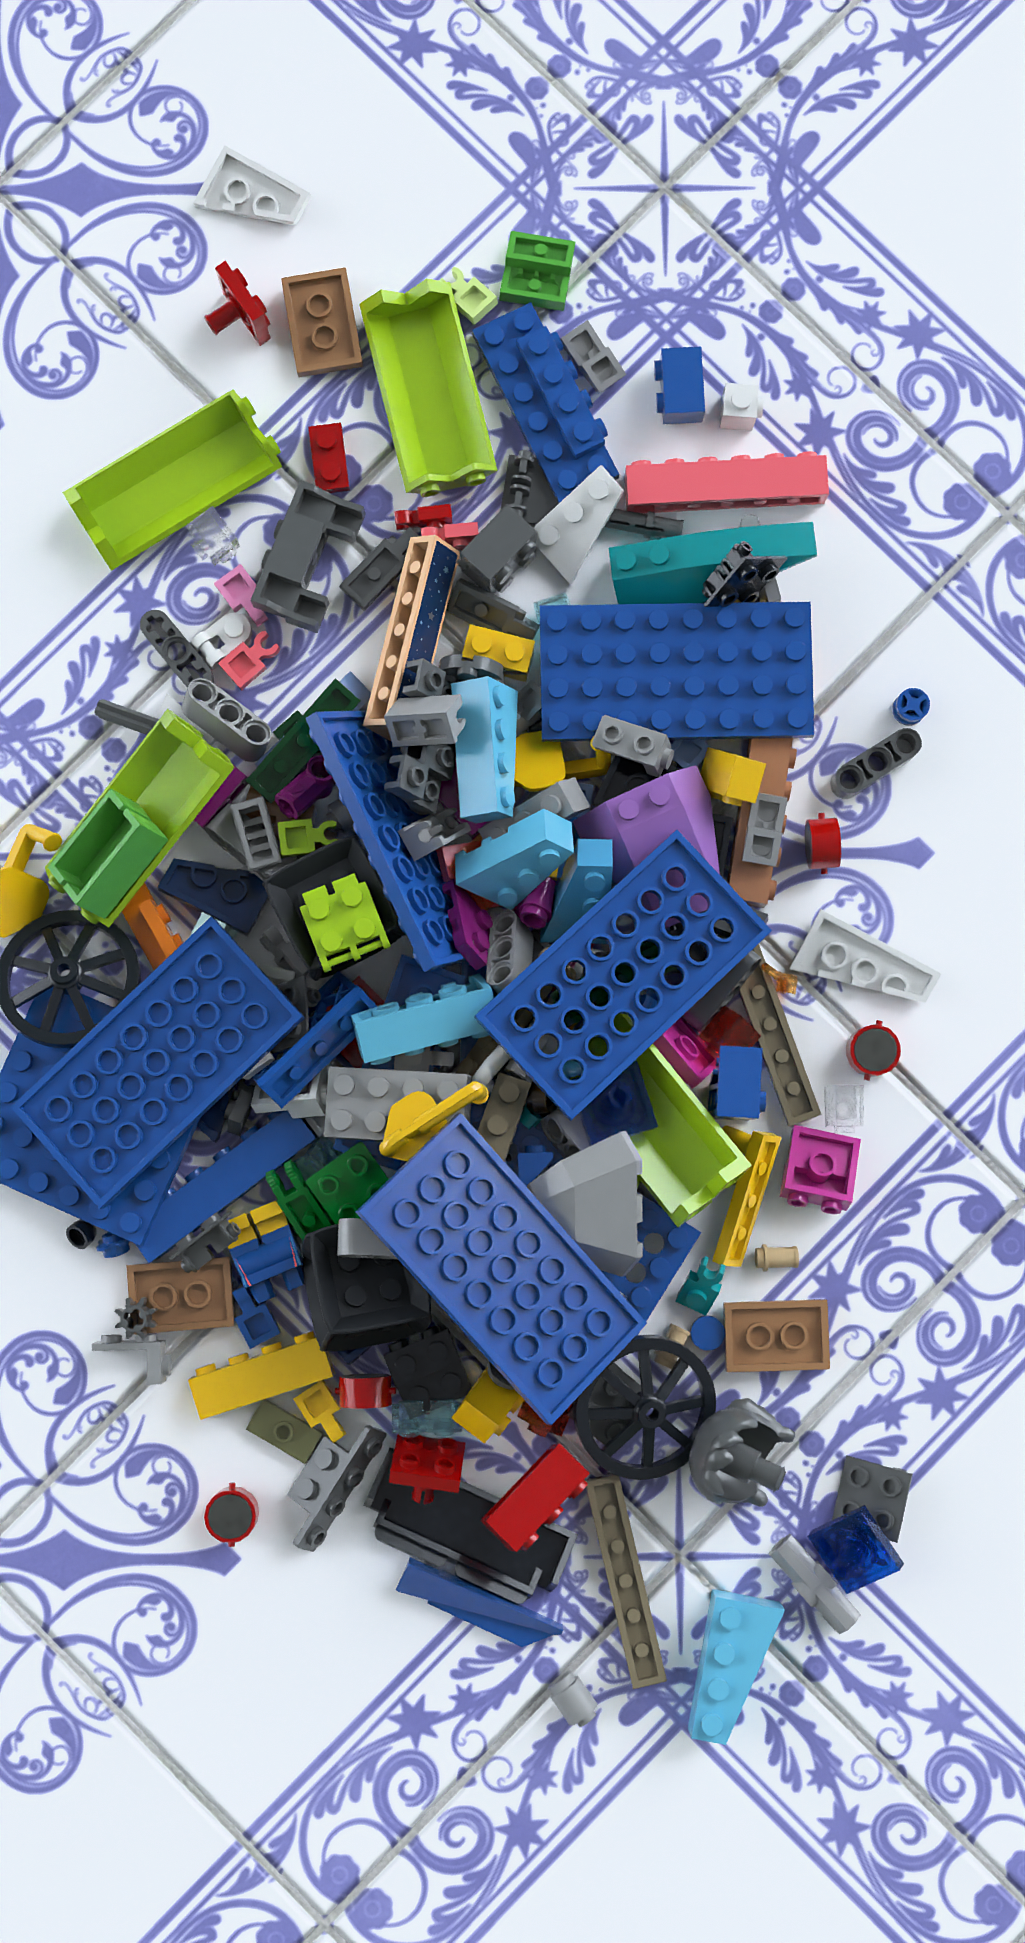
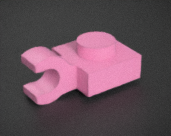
[214,564,269,627]

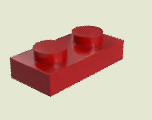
[308,422,350,493]

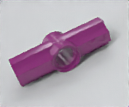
[275,755,336,819]

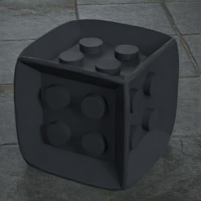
[262,835,406,981]
[301,1224,432,1352]

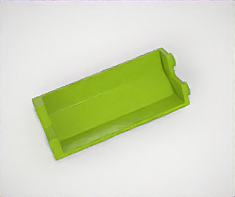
[359,278,498,497]
[62,389,282,571]
[45,709,234,927]
[554,1013,752,1227]

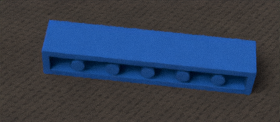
[134,1110,319,1263]

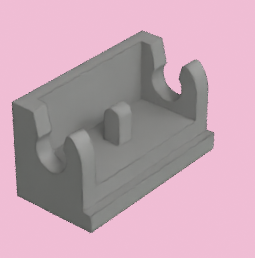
[384,694,466,747]
[398,808,471,862]

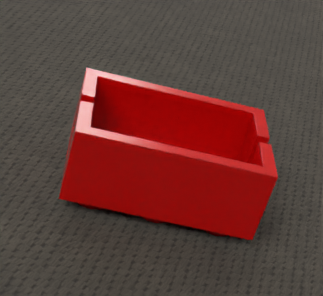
[480,1443,590,1552]

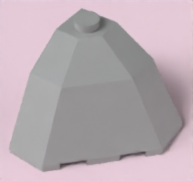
[527,1131,643,1277]

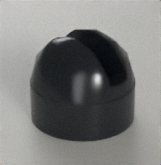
[66,1219,97,1249]

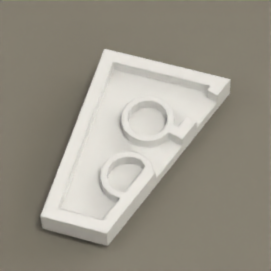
[533,465,624,584]

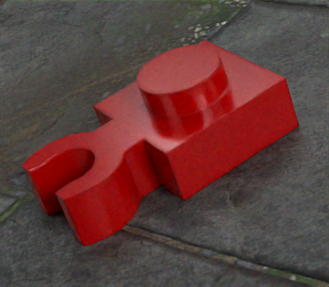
[394,504,453,531]

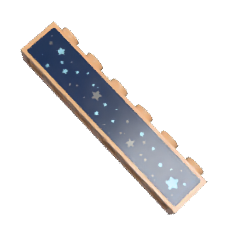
[363,535,460,741]

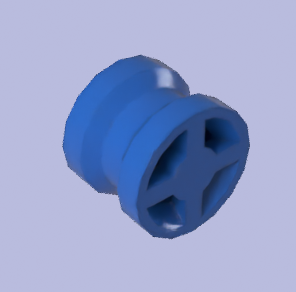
[892,688,930,726]

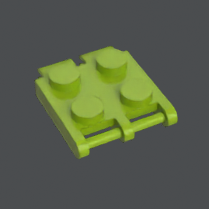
[299,873,391,973]

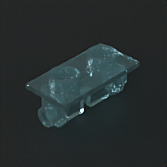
[391,1399,462,1437]

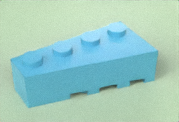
[451,676,518,823]
[351,973,494,1065]
[688,1589,785,1745]

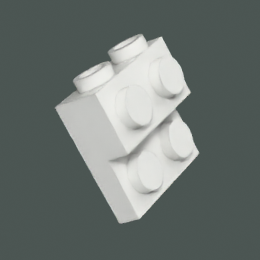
[251,1053,339,1119]

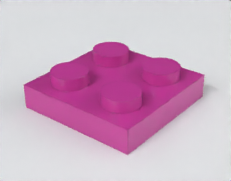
[653,1017,717,1089]

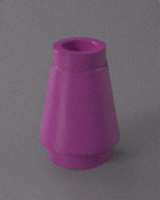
[519,877,556,928]

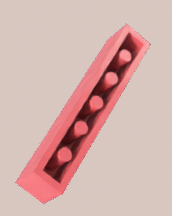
[624,451,829,513]

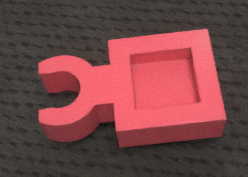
[421,522,479,550]
[218,630,280,691]

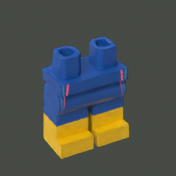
[228,1200,305,1304]

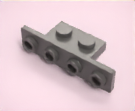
[287,1425,387,1552]

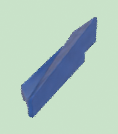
[395,1557,564,1647]

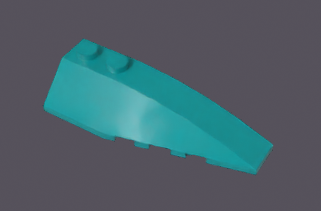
[608,522,818,604]

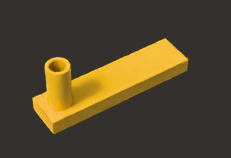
[712,1125,782,1267]

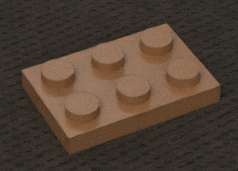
[281,267,363,378]
[126,1256,236,1334]
[723,1299,830,1372]

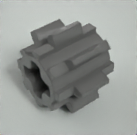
[114,1297,158,1339]

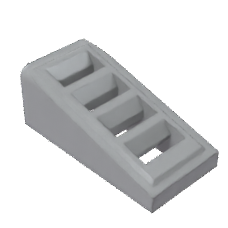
[230,796,282,872]

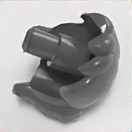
[689,1398,795,1507]

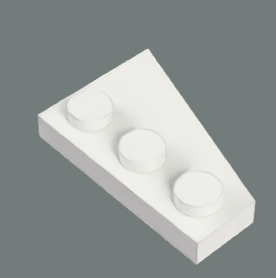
[193,145,312,226]

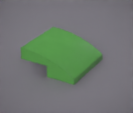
[499,231,576,311]

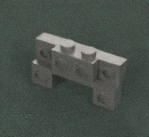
[250,480,366,633]
[384,658,456,816]

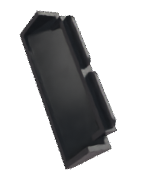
[363,1447,578,1605]

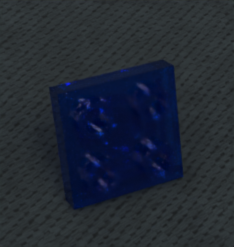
[571,1061,658,1146]
[807,1505,905,1595]

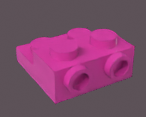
[779,1125,861,1215]

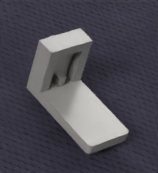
[592,715,674,777]
[91,1334,172,1385]

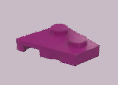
[442,878,493,970]

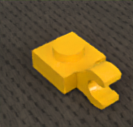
[293,1380,347,1443]

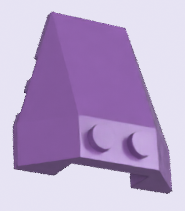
[573,765,720,929]

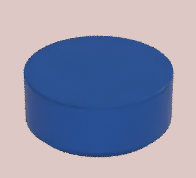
[690,1315,725,1351]

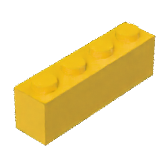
[188,1331,336,1420]

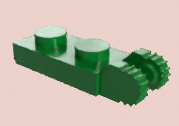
[265,1160,335,1241]

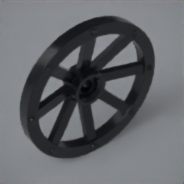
[0,910,141,1048]
[573,1335,716,1480]

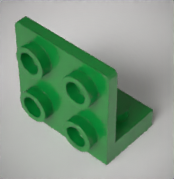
[306,1141,389,1224]

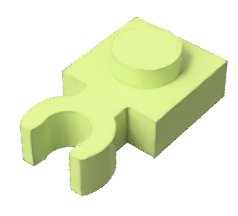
[439,267,498,325]

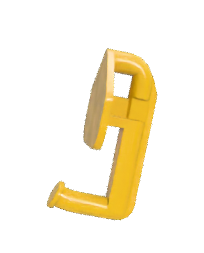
[514,731,611,792]
[0,824,62,938]
[379,1081,489,1161]

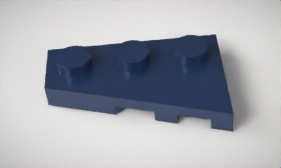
[157,858,269,937]

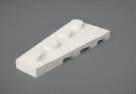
[789,909,942,1003]

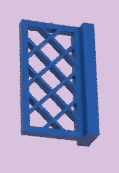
[252,970,377,1109]

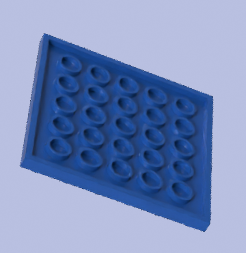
[0,977,201,1246]

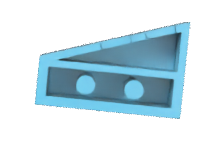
[455,809,574,910]

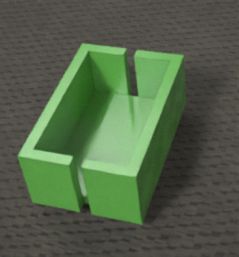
[48,788,168,919]

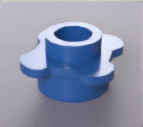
[96,1232,130,1258]

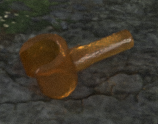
[761,962,798,994]

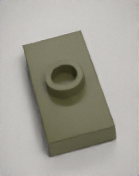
[246,1399,323,1464]

